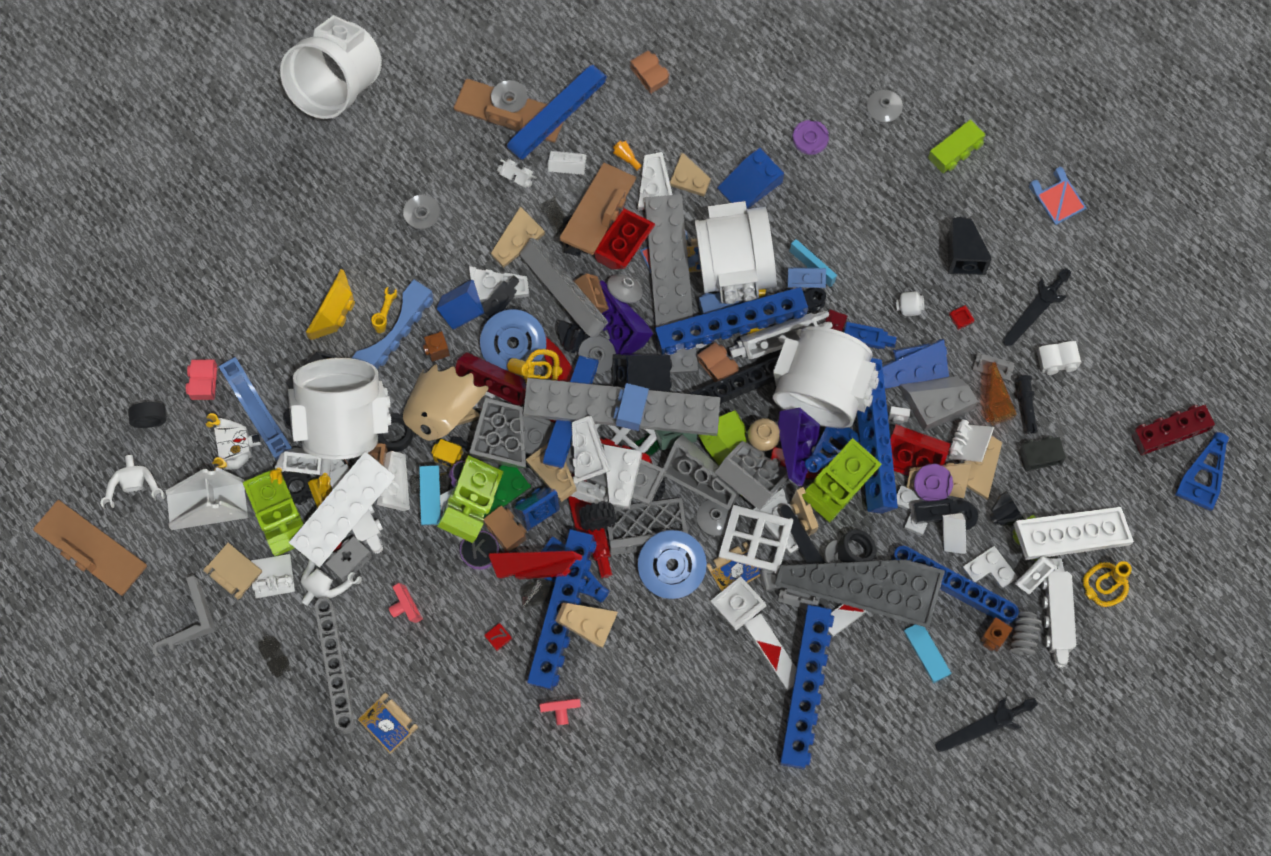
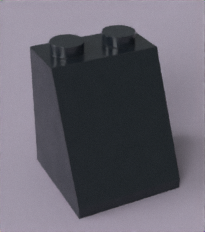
[948,216,991,275]
[613,354,672,392]

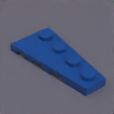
[882,339,949,388]

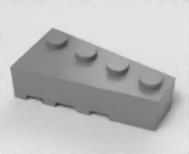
[663,435,739,510]

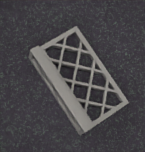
[607,498,688,555]

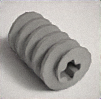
[1010,611,1042,656]

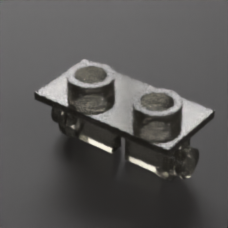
[258,636,292,678]

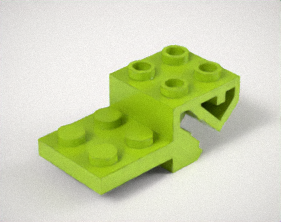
[802,438,882,523]
[437,455,503,543]
[242,469,304,556]

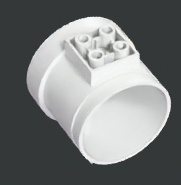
[280,15,381,119]
[695,201,777,304]
[773,326,879,428]
[288,358,391,460]

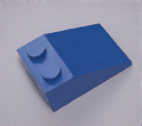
[717,148,784,209]
[514,486,560,531]

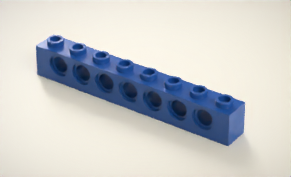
[655,287,808,355]
[857,358,898,514]
[527,529,597,691]
[780,605,834,770]

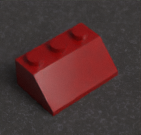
[594,208,655,270]
[890,424,951,476]

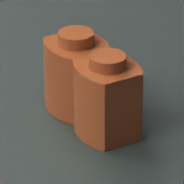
[630,51,669,94]
[697,342,739,382]

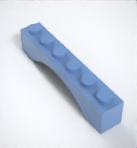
[351,279,434,369]
[219,357,292,462]

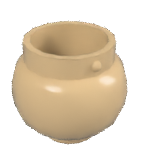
[748,418,780,451]

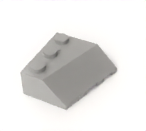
[899,376,978,432]
[470,398,526,468]
[715,441,788,510]

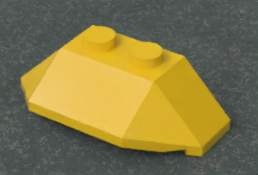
[306,269,355,340]

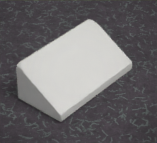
[548,151,587,175]
[943,513,966,554]
[1015,555,1057,594]

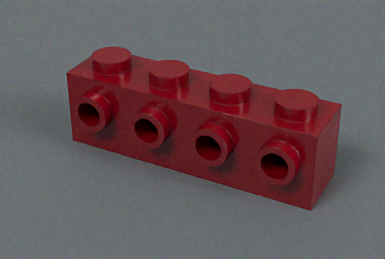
[455,352,527,407]
[1131,404,1215,456]

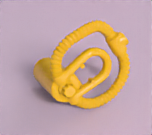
[507,349,562,384]
[1082,561,1132,607]

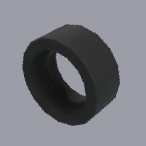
[128,402,167,428]
[377,414,413,452]
[837,529,877,562]

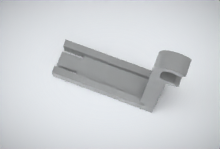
[152,575,216,658]

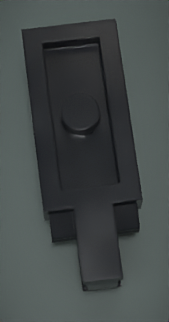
[480,275,519,321]
[913,499,969,524]

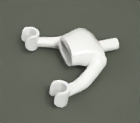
[101,455,165,509]
[301,559,362,606]

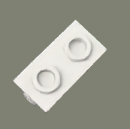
[497,159,537,188]

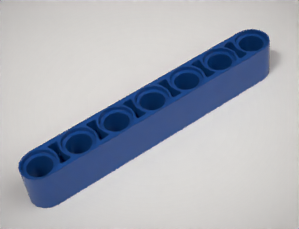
[507,65,607,160]
[543,355,599,469]
[892,546,1019,624]

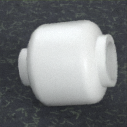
[896,291,925,317]

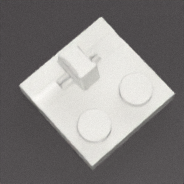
[711,576,766,630]

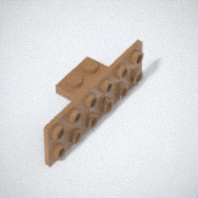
[454,79,564,143]
[559,163,636,255]
[33,500,147,596]

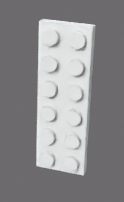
[289,451,396,568]
[1014,507,1134,560]

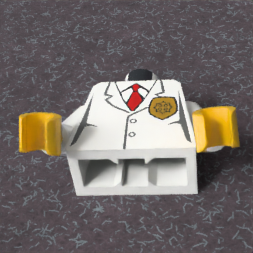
[206,413,262,471]
[270,448,331,490]

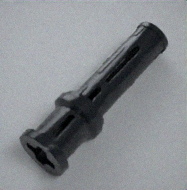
[1015,375,1038,434]

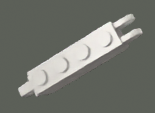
[729,311,833,359]
[329,459,383,554]
[1042,558,1076,668]

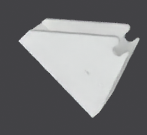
[166,468,249,530]

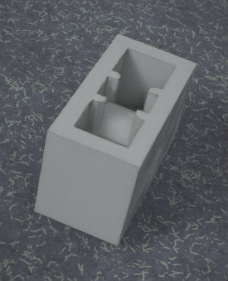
[325,536,372,583]

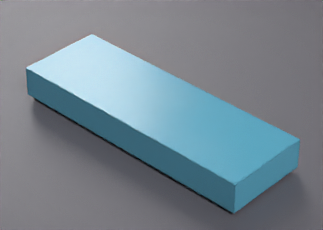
[789,240,837,287]
[419,466,441,525]
[904,624,951,684]

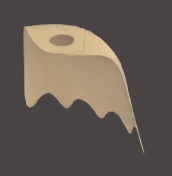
[403,364,489,441]

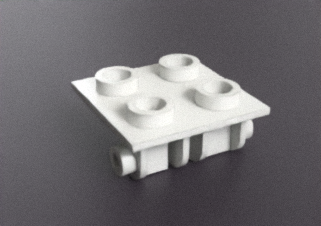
[949,419,994,462]
[251,554,295,598]

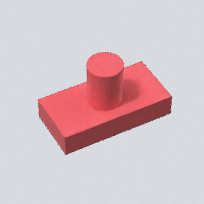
[389,583,423,623]
[540,698,581,725]

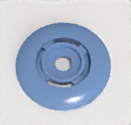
[480,309,546,375]
[638,530,707,599]

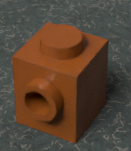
[423,332,450,362]
[980,617,1013,651]

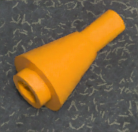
[613,141,642,171]

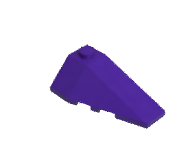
[600,281,653,354]
[778,407,820,486]

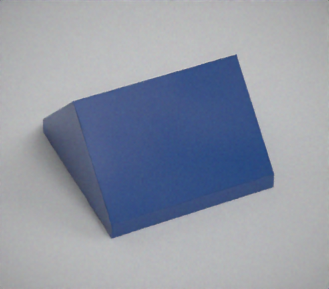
[437,280,484,329]

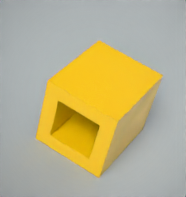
[432,439,463,468]

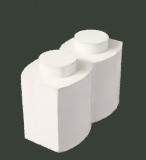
[1037,341,1081,375]

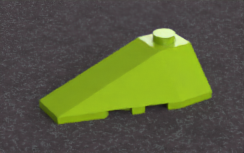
[698,410,747,496]

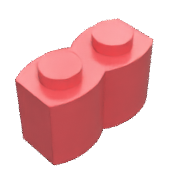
[186,360,217,400]

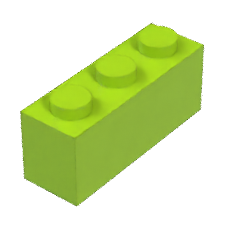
[928,119,986,173]

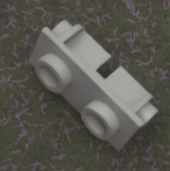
[973,353,1015,381]
[778,587,820,609]

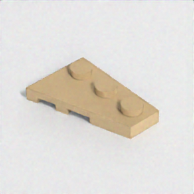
[491,207,545,268]
[967,436,1002,500]
[526,444,577,502]
[906,461,972,498]
[555,603,618,648]

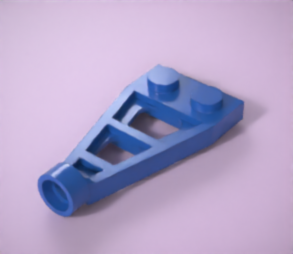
[805,427,861,473]
[1175,432,1229,511]
[541,536,610,603]

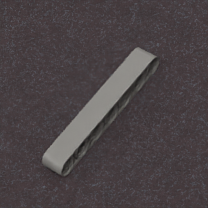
[520,238,608,338]
[315,597,355,734]

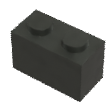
[1019,436,1066,472]

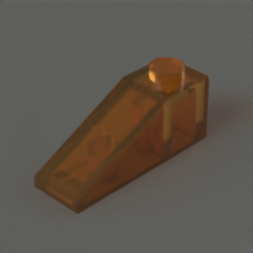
[984,362,1017,426]

